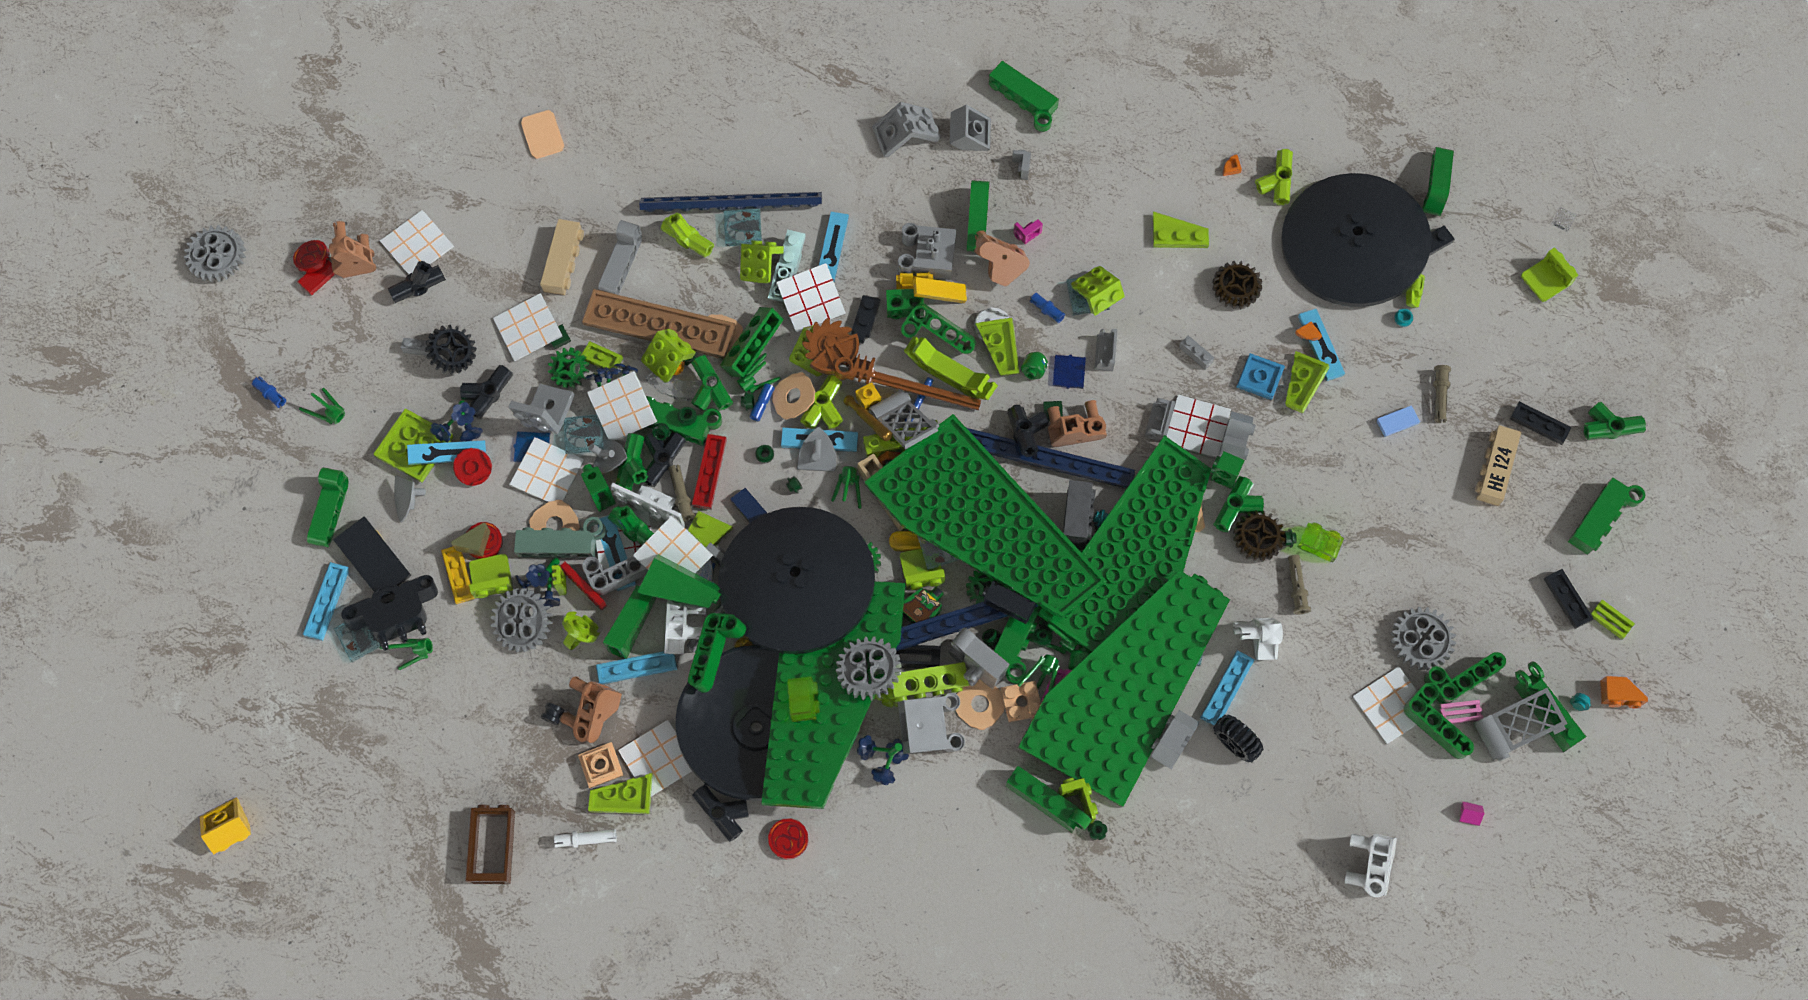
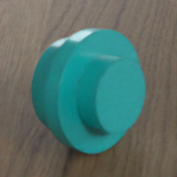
[1394,309,1413,327]
[1093,509,1108,528]
[1570,693,1591,711]

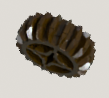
[1212,260,1263,310]
[1233,510,1286,562]

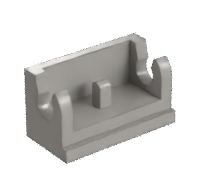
[1094,329,1117,371]
[1144,398,1176,441]

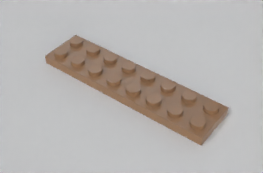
[582,289,736,359]

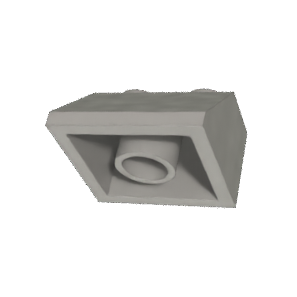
[950,105,991,151]

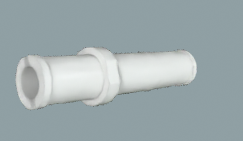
[554,829,617,848]

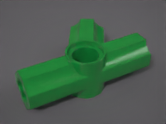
[691,355,733,411]
[1583,402,1646,440]
[615,433,648,491]
[1213,476,1264,533]
[608,505,654,546]

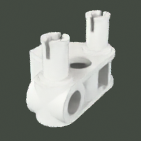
[664,599,706,654]
[1233,618,1283,660]
[1345,833,1397,897]

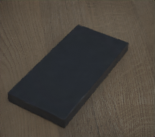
[333,516,412,597]

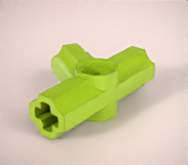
[1255,149,1293,205]
[660,212,714,257]
[800,375,843,429]

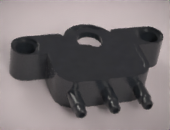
[341,575,438,651]

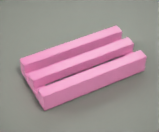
[1439,700,1484,724]

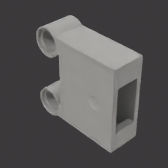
[898,223,956,280]
[948,628,1009,689]
[898,693,965,754]

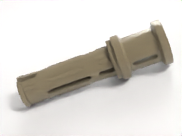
[1433,365,1451,423]
[668,465,696,522]
[1287,555,1311,615]

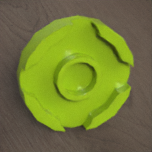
[562,611,600,650]

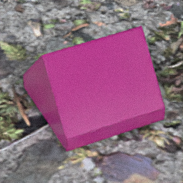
[1459,801,1485,826]

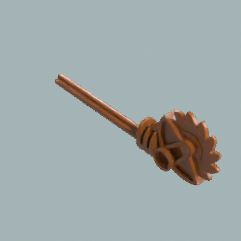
[802,318,981,411]

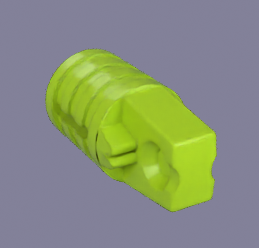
[1406,274,1425,308]

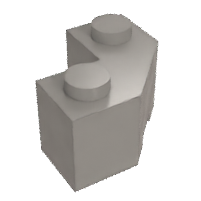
[1219,411,1256,460]
[1151,710,1200,769]

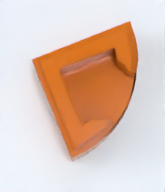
[1223,155,1242,176]
[1295,322,1322,341]
[877,451,901,465]

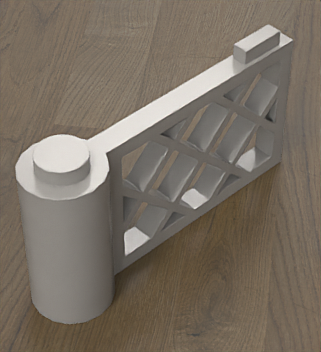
[868,390,939,449]
[1474,688,1568,762]

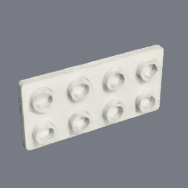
[611,483,685,526]

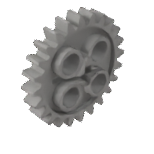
[184,225,246,282]
[490,588,553,652]
[1390,607,1456,671]
[836,637,902,700]

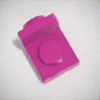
[1013,219,1043,244]

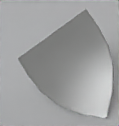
[798,427,836,471]
[588,440,627,474]
[394,476,426,522]

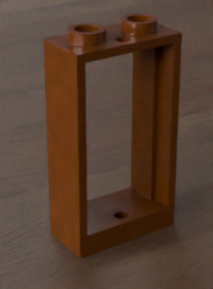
[466,805,515,884]

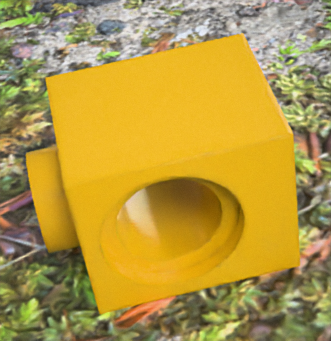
[855,382,881,412]

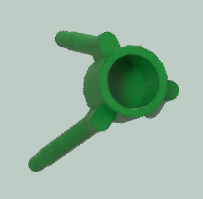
[737,353,781,393]
[299,388,345,425]
[831,466,862,509]
[1028,624,1077,655]
[379,638,433,670]
[1018,654,1060,692]

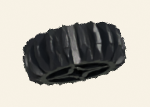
[425,324,477,375]
[1213,714,1264,763]

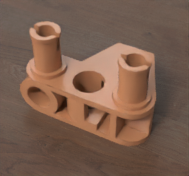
[329,221,376,278]
[974,231,1030,287]
[1047,400,1107,447]
[560,676,622,743]

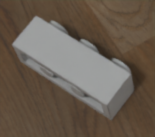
[1179,335,1214,370]
[401,338,439,356]

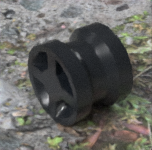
[540,702,565,725]

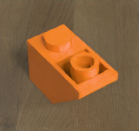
[1600,676,1648,709]

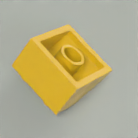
[200,797,251,855]

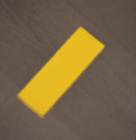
[913,277,967,303]
[441,546,475,605]

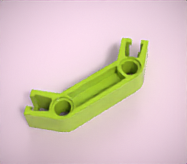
[904,337,998,400]

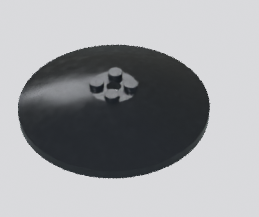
[1281,173,1431,307]
[718,507,875,654]
[675,645,779,801]

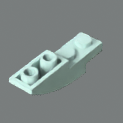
[768,229,806,302]

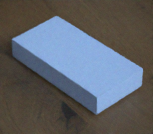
[1376,405,1420,437]

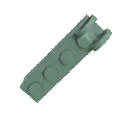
[514,517,606,558]

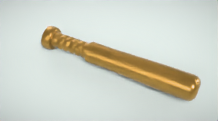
[843,395,892,441]

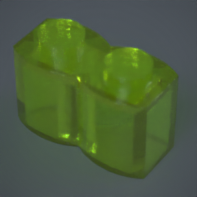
[1297,522,1344,562]
[788,676,820,722]

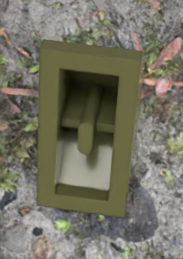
[451,522,490,557]

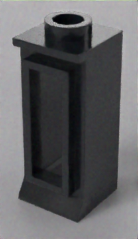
[982,581,1036,624]
[895,645,941,669]

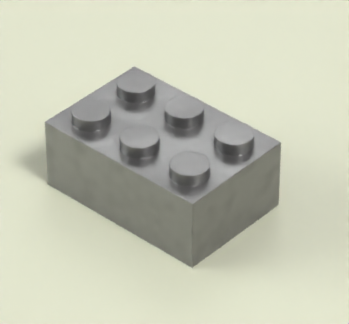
[1063,480,1096,550]

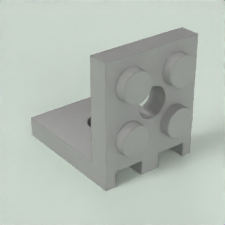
[872,102,941,157]
[508,384,575,435]

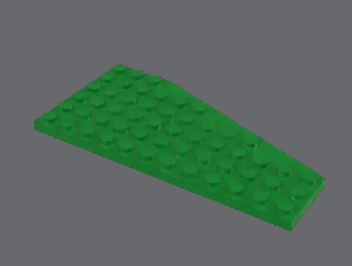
[864,414,1107,619]
[1038,435,1211,653]
[1017,570,1230,807]
[761,581,906,809]

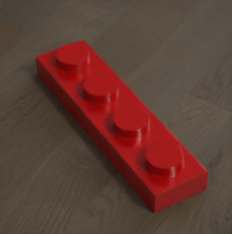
[692,434,727,510]

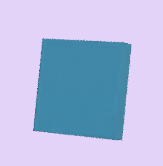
[1236,353,1285,400]

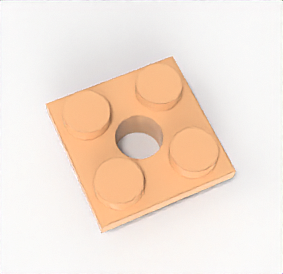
[1000,681,1041,723]
[578,742,624,789]

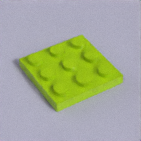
[373,408,454,483]

